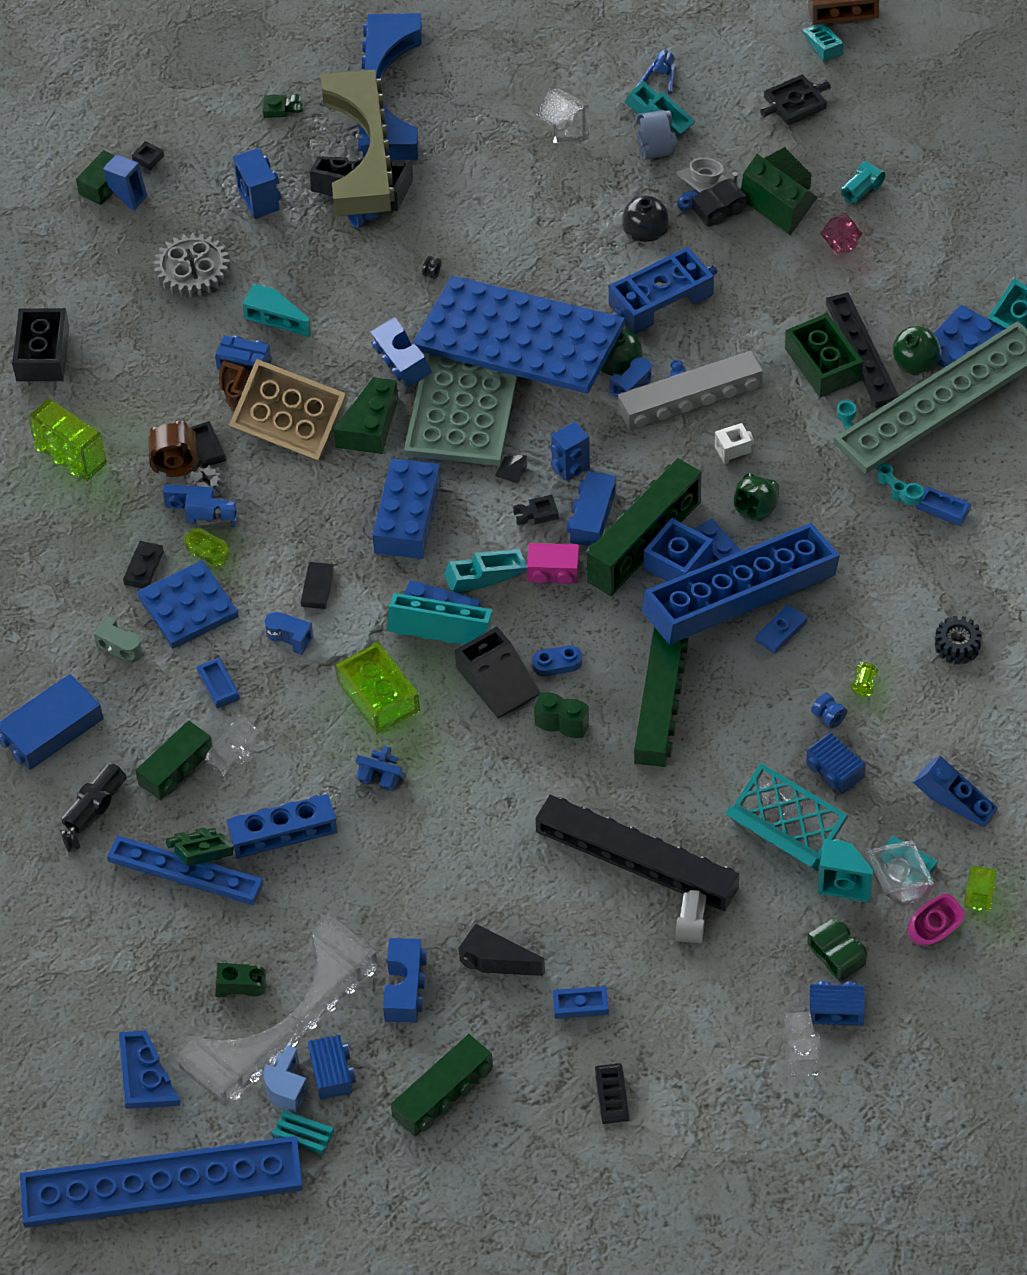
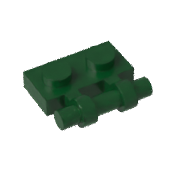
[166,827,234,866]

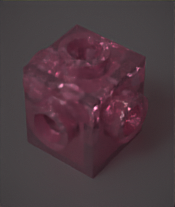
[820,213,863,254]

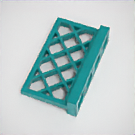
[725,762,849,871]

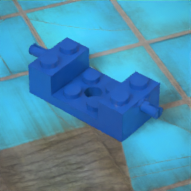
[608,247,717,334]

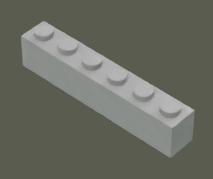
[618,350,763,430]

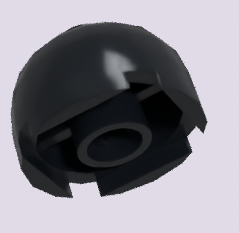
[622,195,669,242]

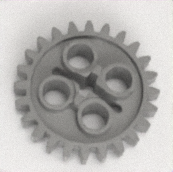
[154,233,230,298]

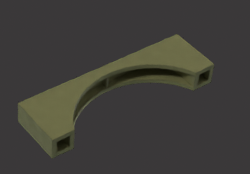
[321,70,395,216]

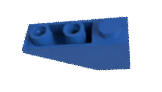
[913,756,998,827]

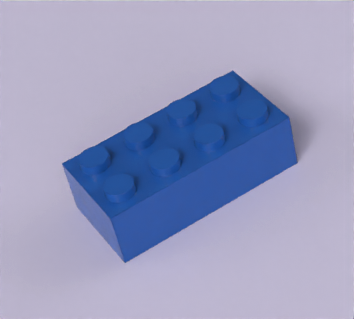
[372,458,441,559]

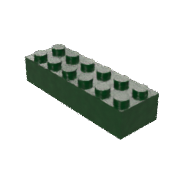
[586,458,702,596]

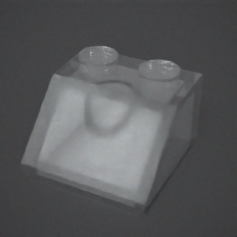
[865,840,934,906]

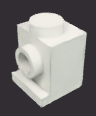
[715,423,754,465]

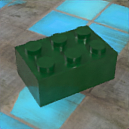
[785,313,863,397]

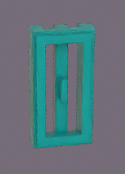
[272,1110,334,1155]

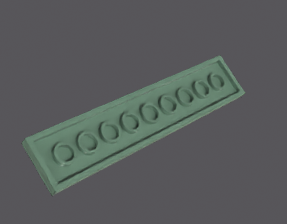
[834,321,1027,474]

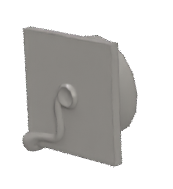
[676,158,738,192]

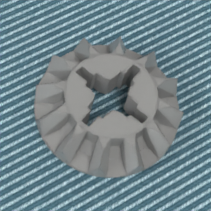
[187,465,226,498]

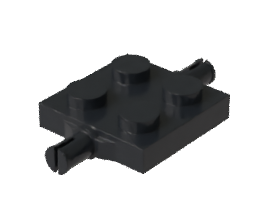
[760,74,831,125]

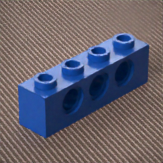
[227,794,338,859]

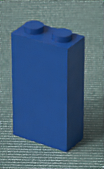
[0,674,104,770]

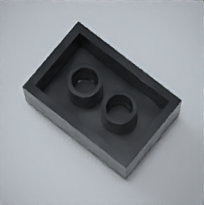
[12,308,70,382]

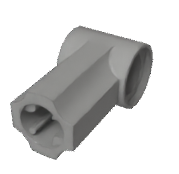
[675,890,706,944]

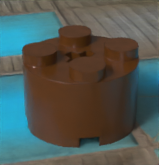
[148,421,198,477]

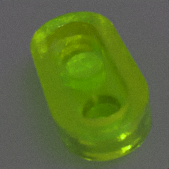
[184,528,229,565]

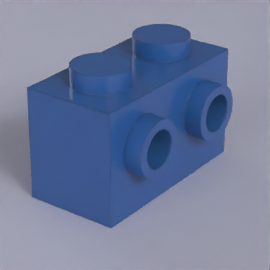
[550,422,590,481]

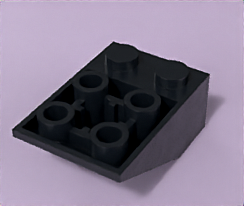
[455,626,541,719]

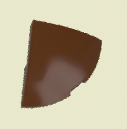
[219,361,251,411]

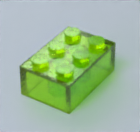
[28,398,107,481]
[335,641,420,734]

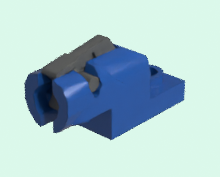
[163,484,237,528]

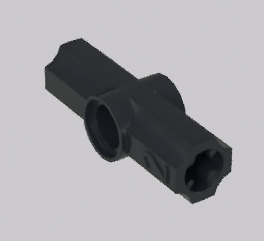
[61,763,127,834]

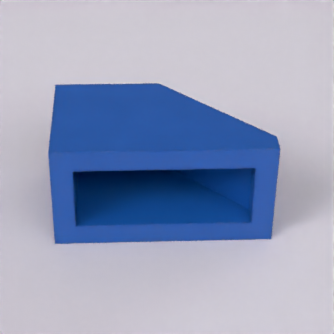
[103,154,147,210]

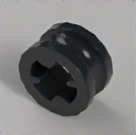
[422,256,441,279]
[60,826,80,852]

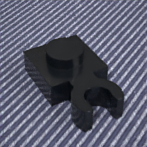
[513,495,559,525]

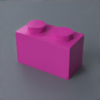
[527,543,579,584]

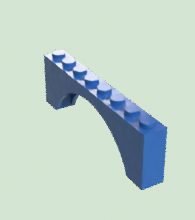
[358,13,422,160]

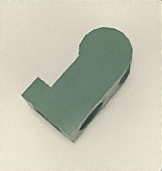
[94,616,142,662]

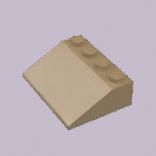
[229,359,348,461]

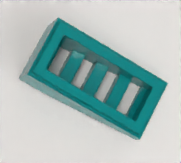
[803,24,844,62]

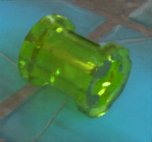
[851,662,879,696]

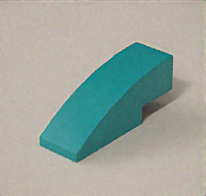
[625,81,695,136]
[444,549,527,593]

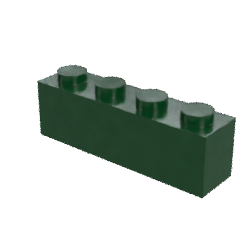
[391,1033,493,1137]

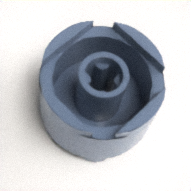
[635,110,677,160]

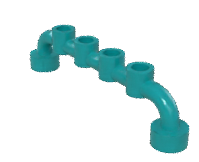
[837,401,924,506]

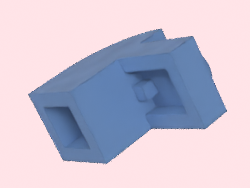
[263,1045,308,1114]

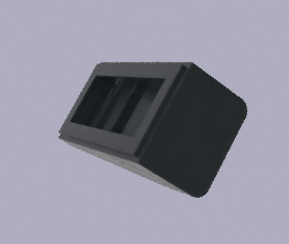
[595,1063,630,1124]

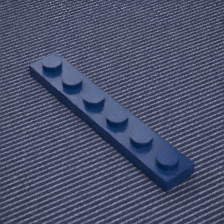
[107,835,264,906]

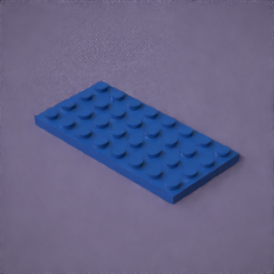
[412,275,626,394]

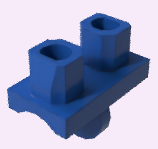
[356,746,406,792]

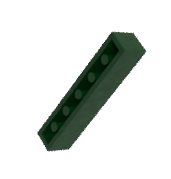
[634,627,689,767]

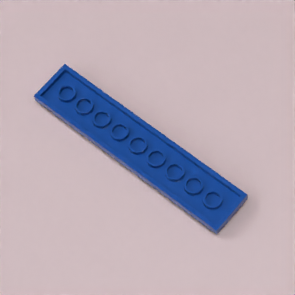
[20,1136,303,1228]

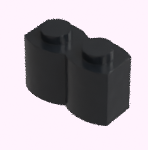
[692,178,746,227]

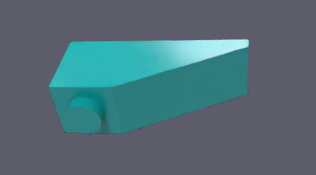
[242,284,311,337]

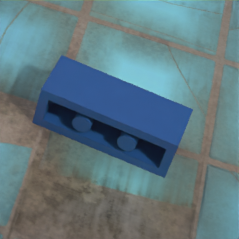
[566,471,616,546]

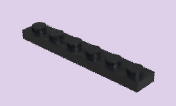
[826,292,899,408]

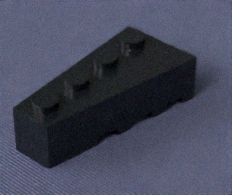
[310,156,413,211]

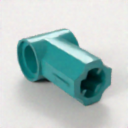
[841,161,886,204]

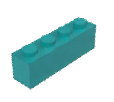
[387,593,493,644]

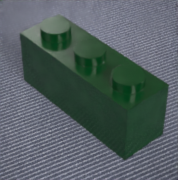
[135,720,213,801]

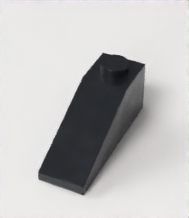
[459,923,545,976]

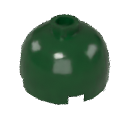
[893,326,942,375]
[601,329,643,376]

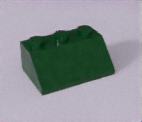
[741,154,818,235]

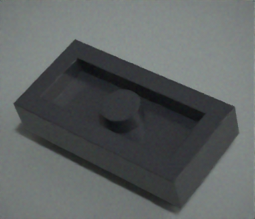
[123,541,164,589]

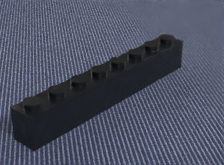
[535,795,739,912]

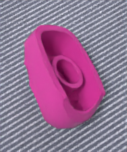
[907,894,965,946]

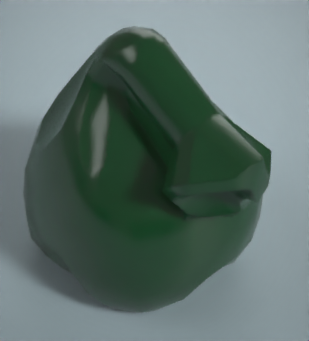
[734,473,779,521]

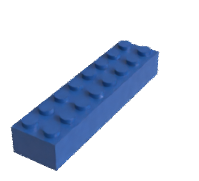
[641,522,840,645]

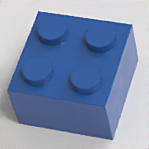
[233,148,281,219]
[644,518,713,581]

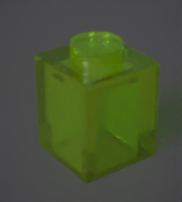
[964,865,997,910]

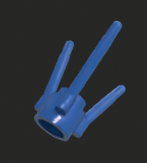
[636,50,676,94]

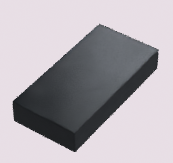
[190,421,226,468]
[301,562,334,609]

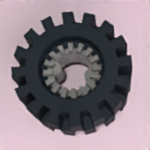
[935,616,982,664]

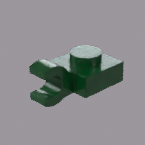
[263,94,303,118]

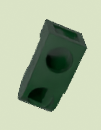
[215,963,266,998]

